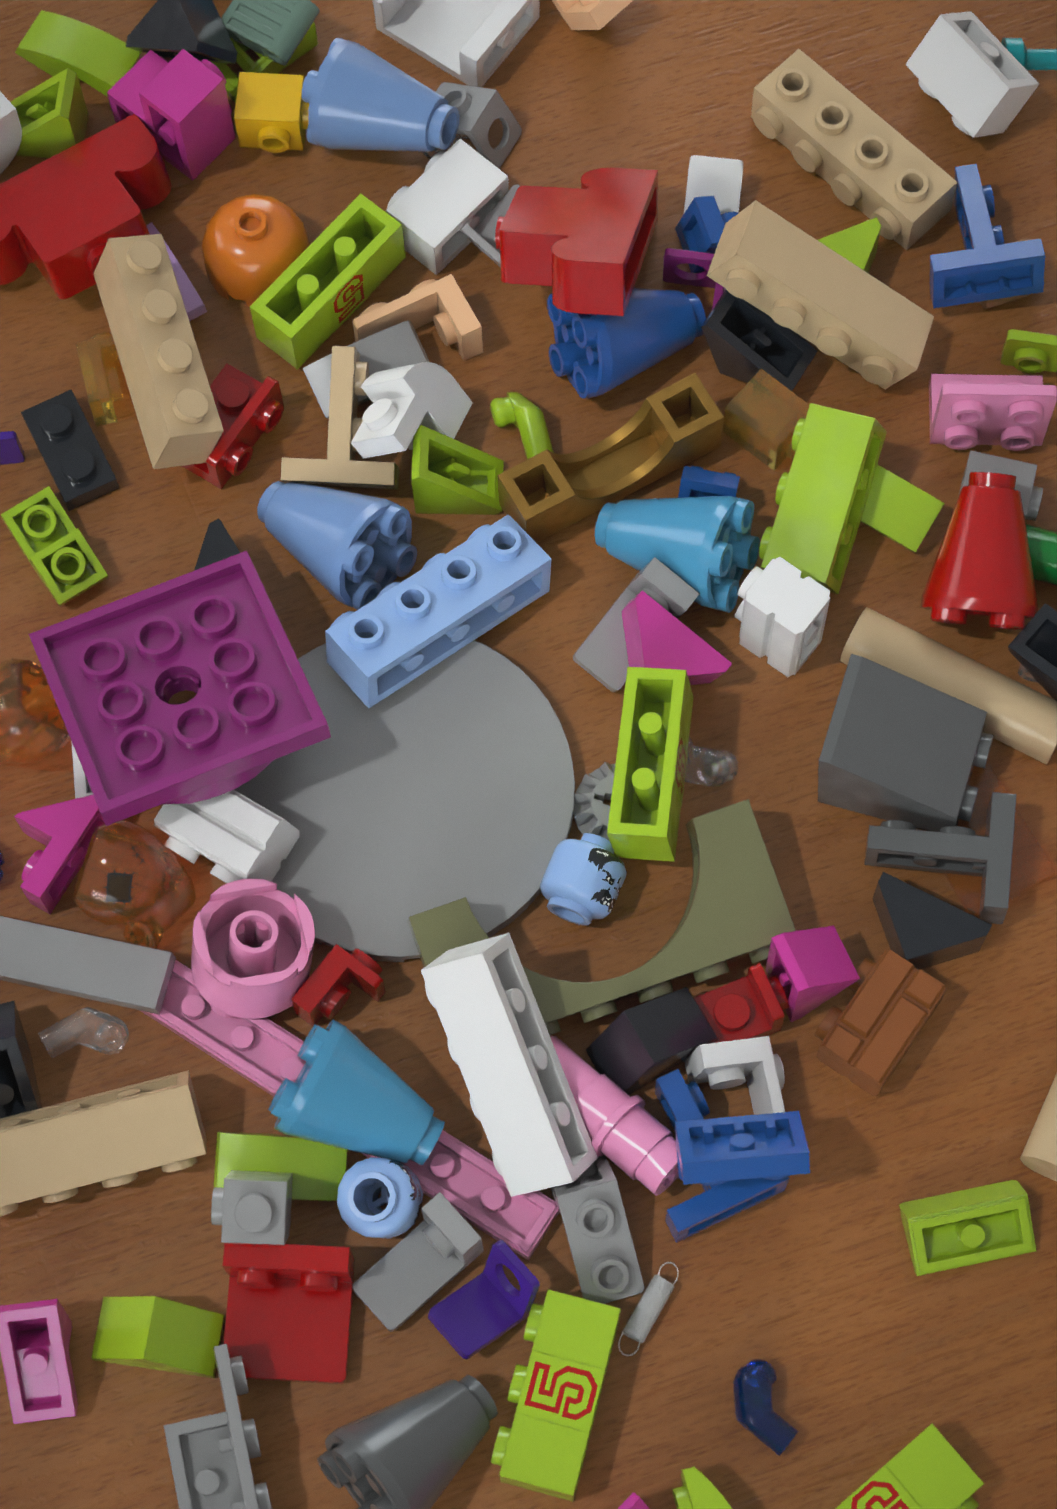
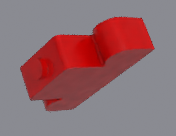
[0,114,172,300]
[495,168,658,316]

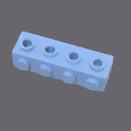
[325,514,552,709]

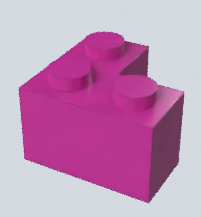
[107,49,236,181]

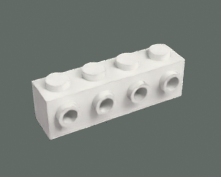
[421,933,598,1197]

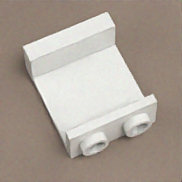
[372,0,540,87]

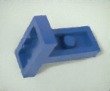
[930,164,1045,309]
[655,1069,789,1243]

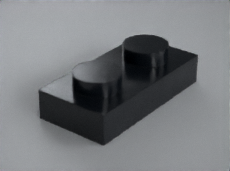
[21,389,119,511]

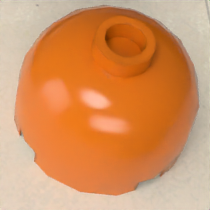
[202,194,310,307]

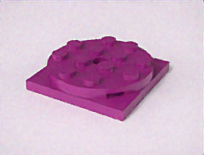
[29,551,331,826]

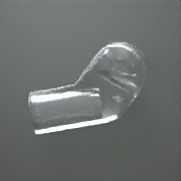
[685,736,738,787]
[38,1007,129,1059]

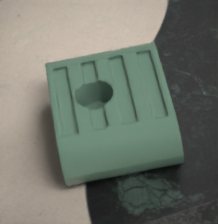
[221,0,320,66]

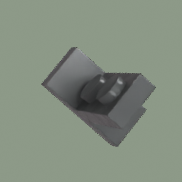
[864,792,1017,924]

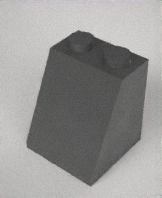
[818,654,994,832]

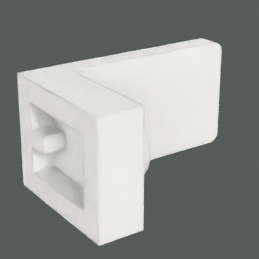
[684,1036,785,1115]

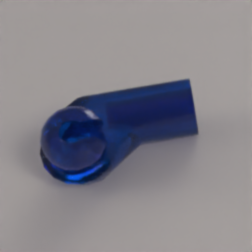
[733,1359,799,1456]

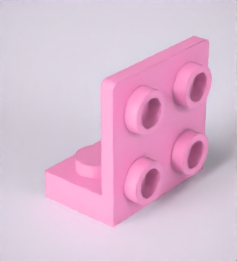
[929,374,1057,451]

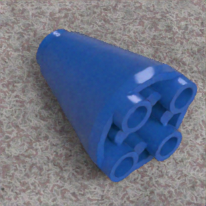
[547,288,706,399]

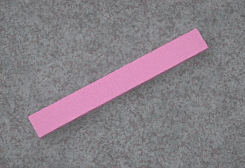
[140,960,560,1260]

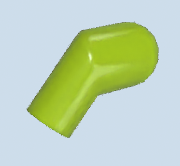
[490,392,554,459]

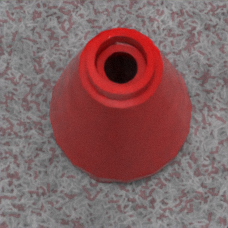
[921,472,1038,630]

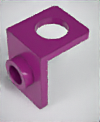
[663,248,726,310]

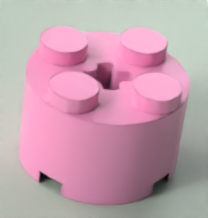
[191,878,315,1019]

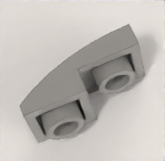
[303,320,430,419]

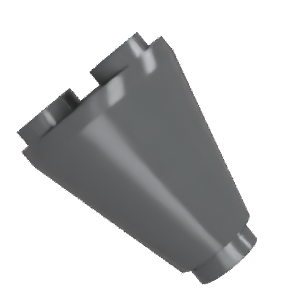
[317,1375,498,1509]

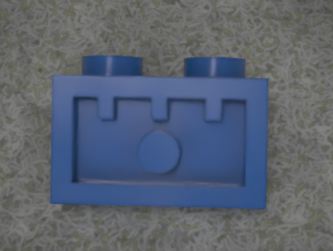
[675,1111,810,1186]

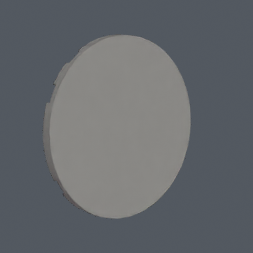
[234,640,575,962]

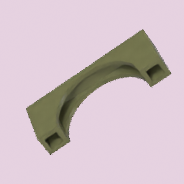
[408,799,796,1035]

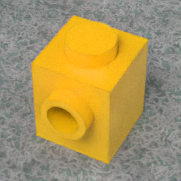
[234,72,309,153]

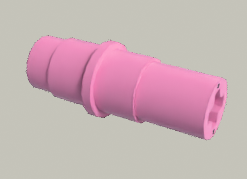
[550,1036,679,1196]

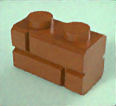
[814,949,947,1097]

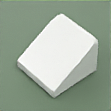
[684,155,744,214]

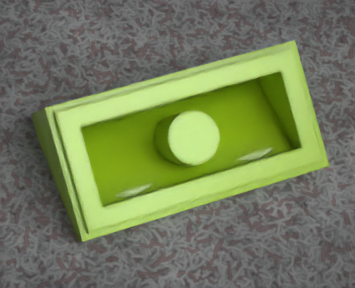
[899,1180,1036,1276]

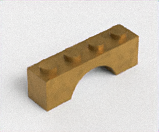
[497,373,724,543]

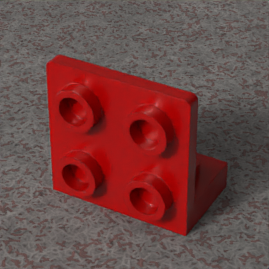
[222,1243,355,1384]

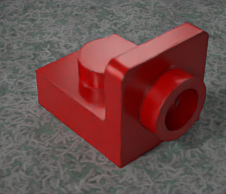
[291,944,386,1027]
[695,963,789,1043]

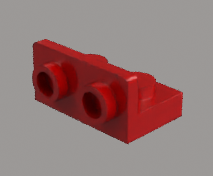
[182,363,284,490]

